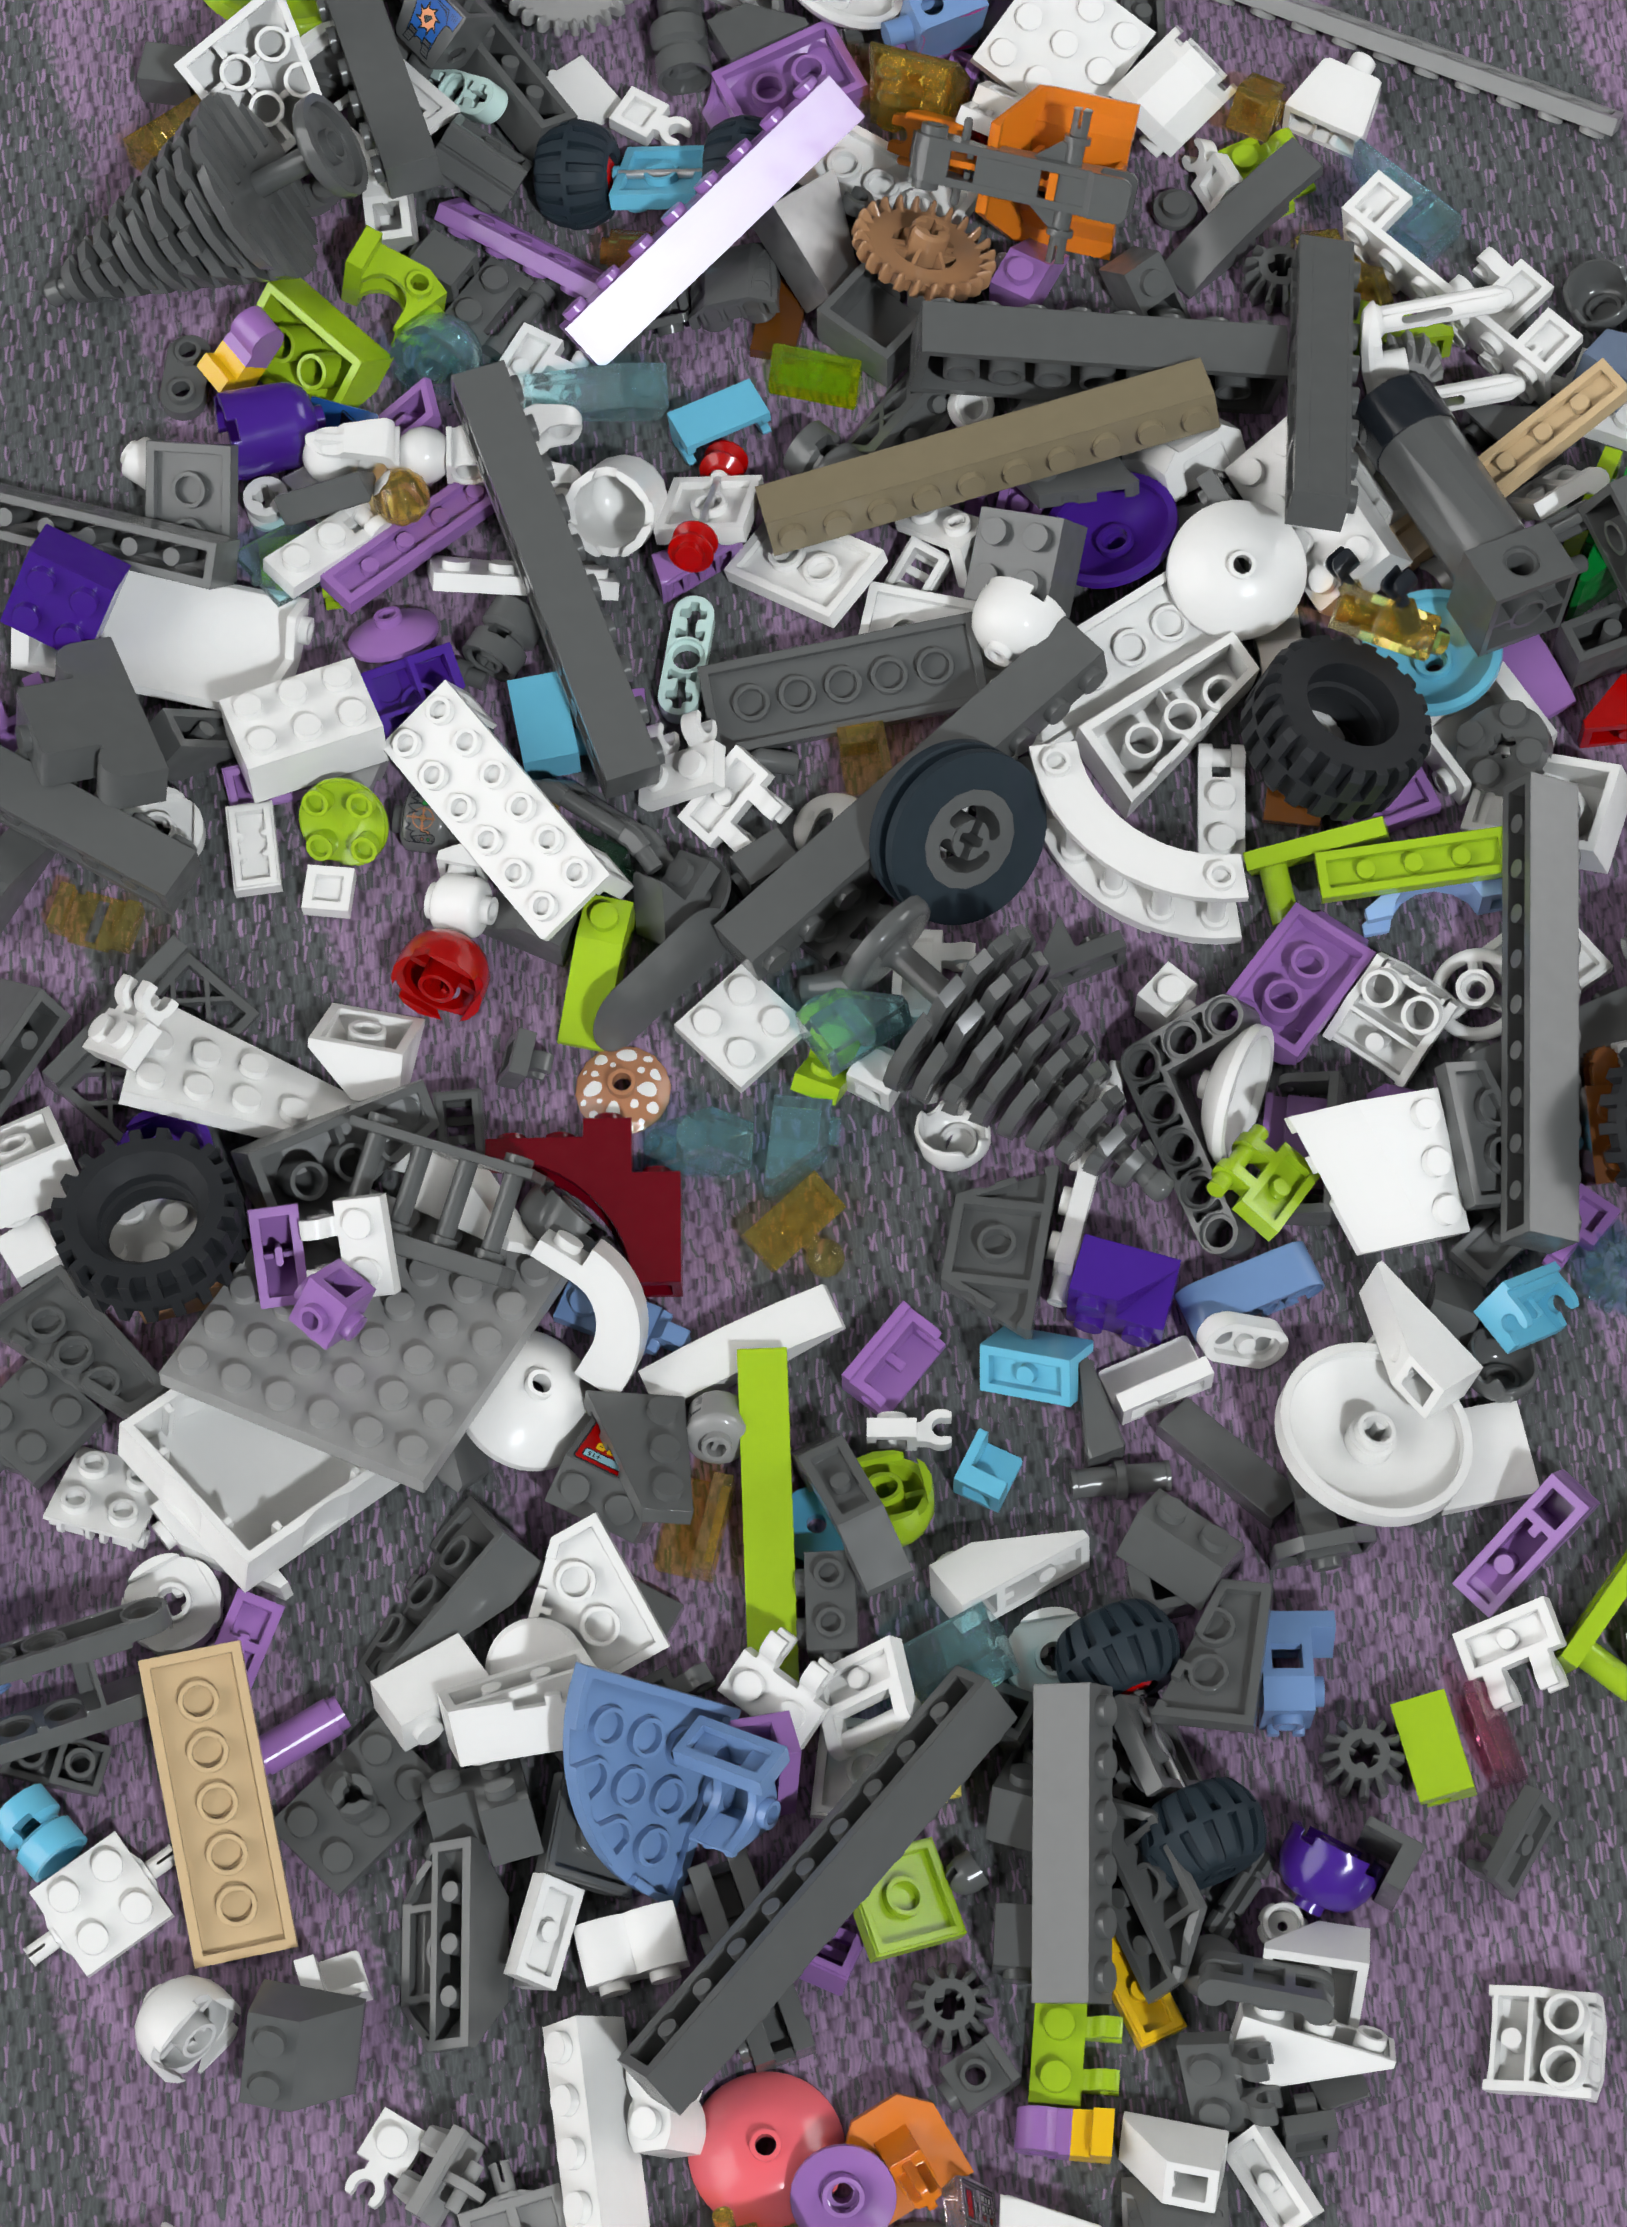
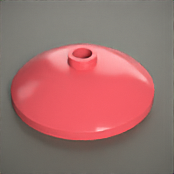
[688,2071,845,2227]

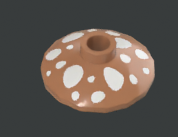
[575,1047,671,1134]

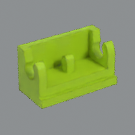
[1390,1689,1477,1808]

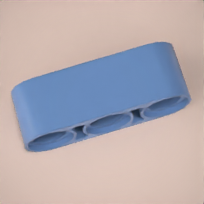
[1174,1241,1325,1342]

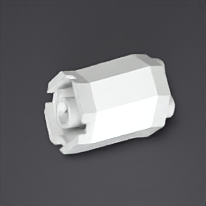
[1108,25,1239,158]

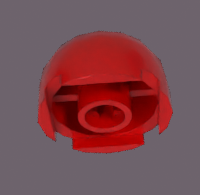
[391,928,490,1022]

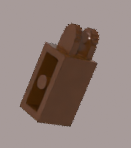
[1579,1045,1621,1186]

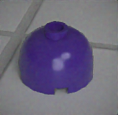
[1279,1820,1386,1917]

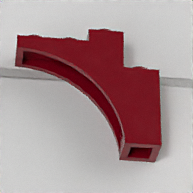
[485,1112,683,1298]

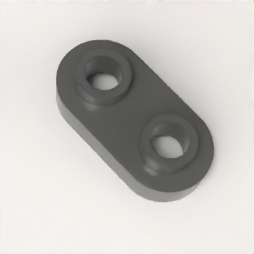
[160,335,212,421]

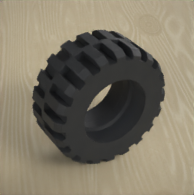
[1240,635,1432,821]

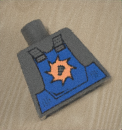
[396,0,497,80]

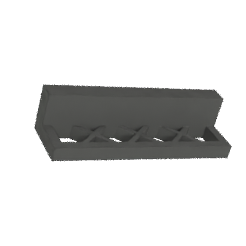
[848,369,951,455]

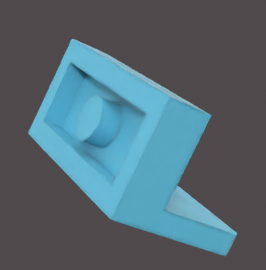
[980,1326,1094,1407]

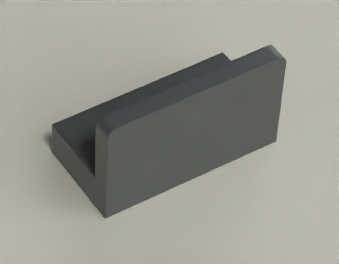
[1356,1816,1426,1911]

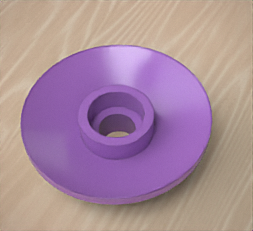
[348,606,439,663]
[790,2144,897,2227]

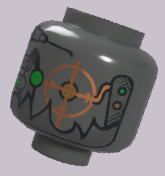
[392,790,460,854]

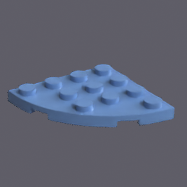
[563,1662,741,1907]

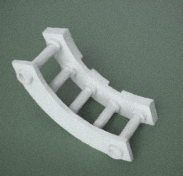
[1029,741,1249,945]

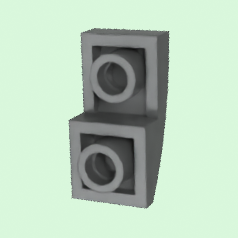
[0,1738,113,1798]

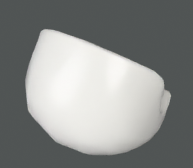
[914,1100,991,1172]

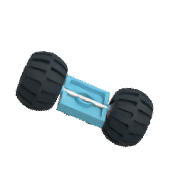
[533,115,789,230]

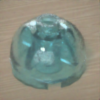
[390,313,483,406]

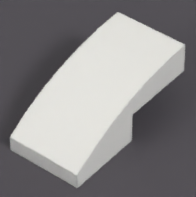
[955,81,1024,137]

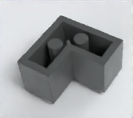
[420,1758,544,1867]

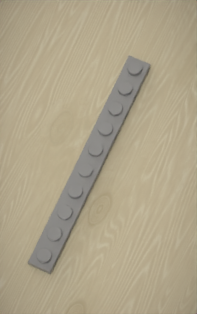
[1214,0,1624,139]

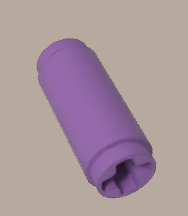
[259,1695,351,1776]

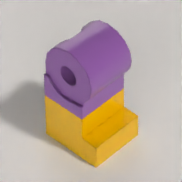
[197,306,284,393]
[1014,2105,1115,2164]

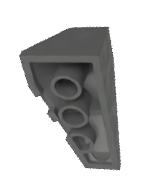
[230,1079,440,1220]
[356,1495,544,1687]

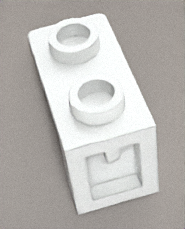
[895,506,979,589]

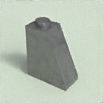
[752,169,857,314]

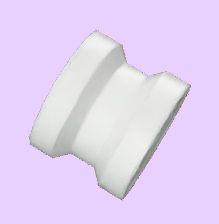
[243,476,288,532]

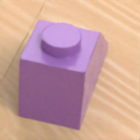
[989,238,1070,307]

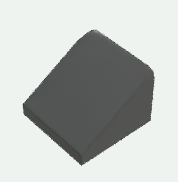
[1307,2074,1372,2112]

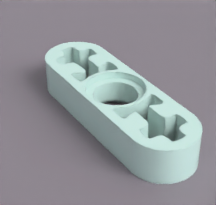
[429,69,508,125]
[658,596,715,724]

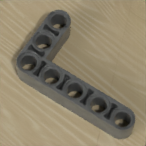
[1120,994,1261,1261]

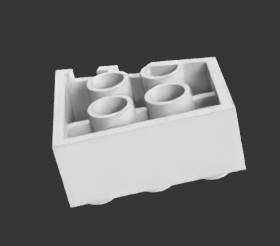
[174,0,322,153]
[1284,1087,1470,1256]

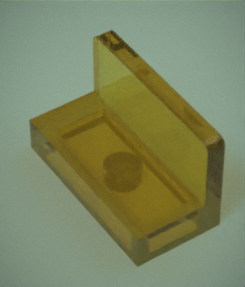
[655,1472,735,1583]

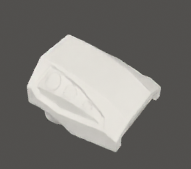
[1322,952,1461,1088]
[1482,1985,1607,2103]

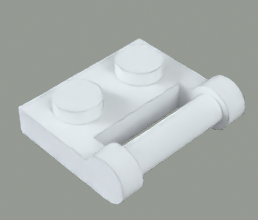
[1506,465,1610,521]
[820,1635,922,1762]

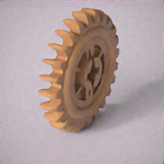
[851,194,996,302]

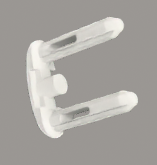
[1359,285,1526,411]

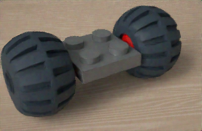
[1055,1598,1267,1890]

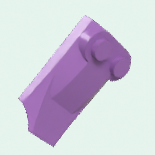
[702,21,869,129]
[1225,902,1376,1065]

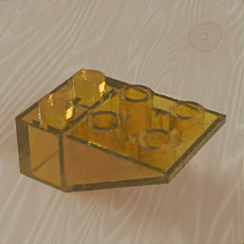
[869,41,970,132]

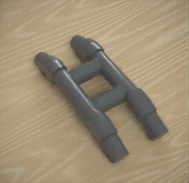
[532,779,674,876]

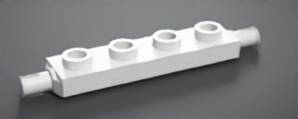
[1046,1060,1125,1308]

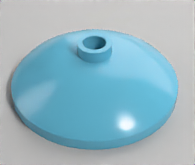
[1362,589,1503,717]

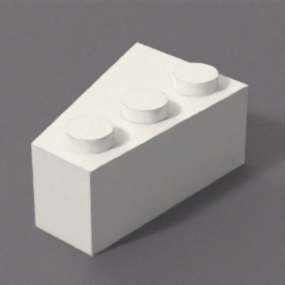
[436,1647,596,1767]

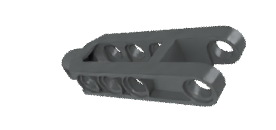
[0,1597,173,1765]

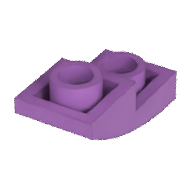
[1502,635,1576,720]

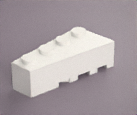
[1074,631,1260,819]

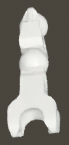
[302,404,582,496]

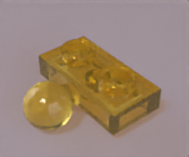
[740,1170,846,1277]

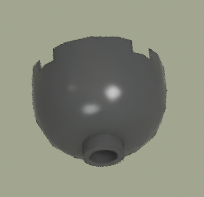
[518,1177,614,1253]

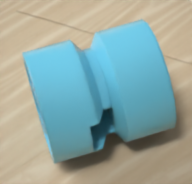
[0,1783,88,1882]

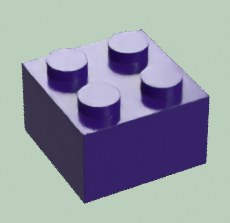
[0,523,131,650]

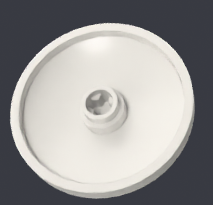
[1274,1342,1473,1527]

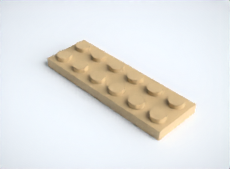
[138,1640,299,1969]

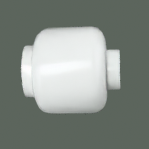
[424,872,499,939]

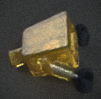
[1325,546,1450,662]

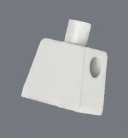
[1282,52,1382,161]

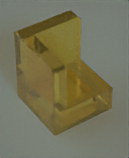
[837,720,892,796]

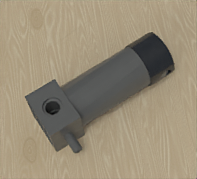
[1352,373,1589,657]

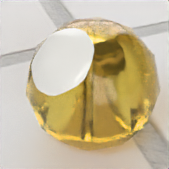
[373,468,430,526]

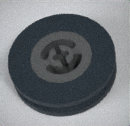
[869,739,1047,926]

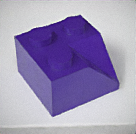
[1066,1234,1181,1347]

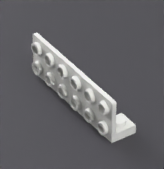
[1341,170,1583,406]
[384,680,634,941]

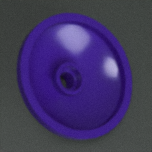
[1048,472,1180,589]

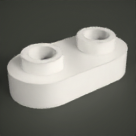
[1196,1311,1289,1369]

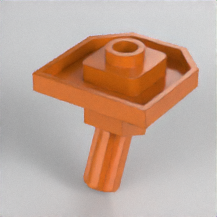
[845,2092,974,2225]

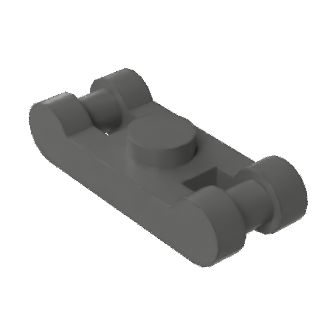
[1198,1950,1335,2026]

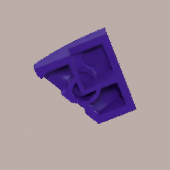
[360,642,466,740]

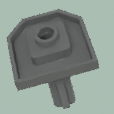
[1267,1469,1377,1573]

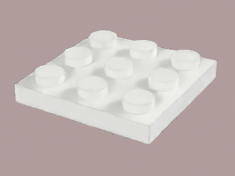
[970,0,1156,97]

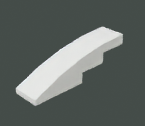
[638,1284,846,1405]

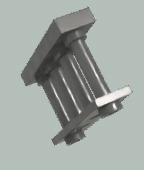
[319,1111,547,1290]

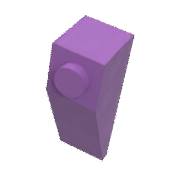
[1452,1469,1601,1618]

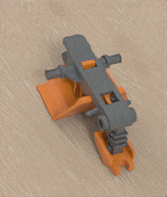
[887,85,1141,264]

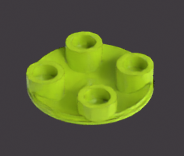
[299,778,389,866]

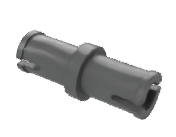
[1068,1460,1172,1500]

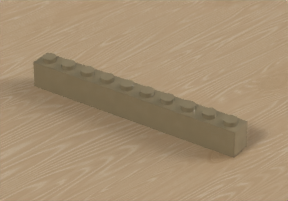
[755,357,1220,556]

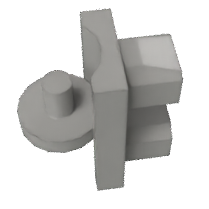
[393,2124,487,2227]

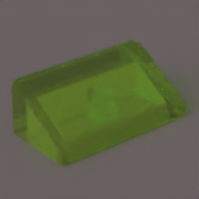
[768,343,863,410]

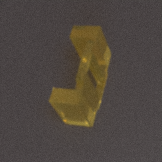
[45,881,146,954]

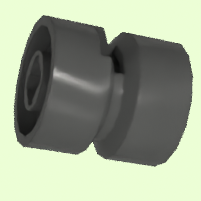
[650,11,713,96]
[783,420,864,475]
[462,594,542,683]

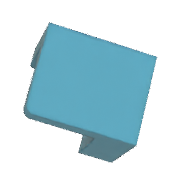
[953,1428,1022,1513]

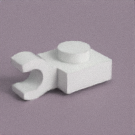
[867,1409,952,1451]

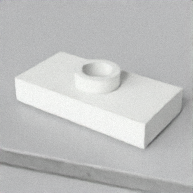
[225,800,283,898]

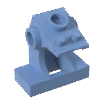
[1258,1610,1336,1737]
[672,1715,790,1858]

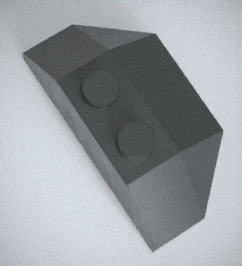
[1112,1797,1207,2004]
[401,1836,509,2053]

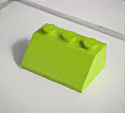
[256,278,394,408]

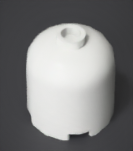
[565,454,667,557]

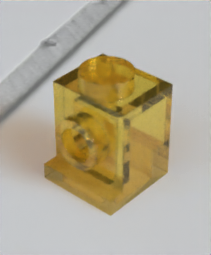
[1225,72,1286,143]

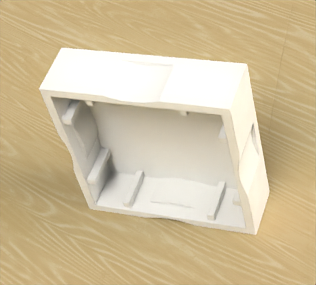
[118,1389,400,1593]

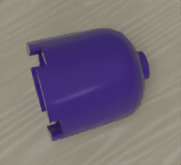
[214,382,326,481]

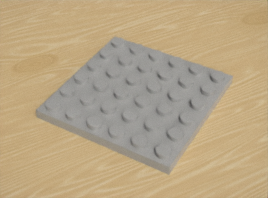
[159,1189,568,1493]

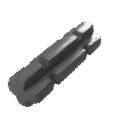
[1202,1851,1276,1939]

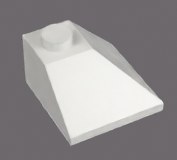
[308,1003,425,1101]
[1262,1921,1370,2028]

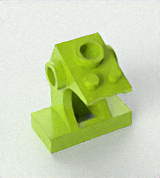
[341,225,447,348]

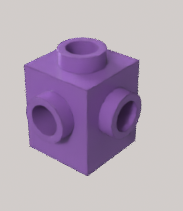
[288,1258,376,1350]

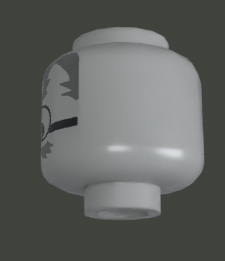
[686,1390,746,1465]

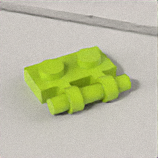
[1207,1124,1320,1242]

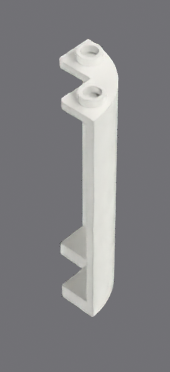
[11,570,314,711]

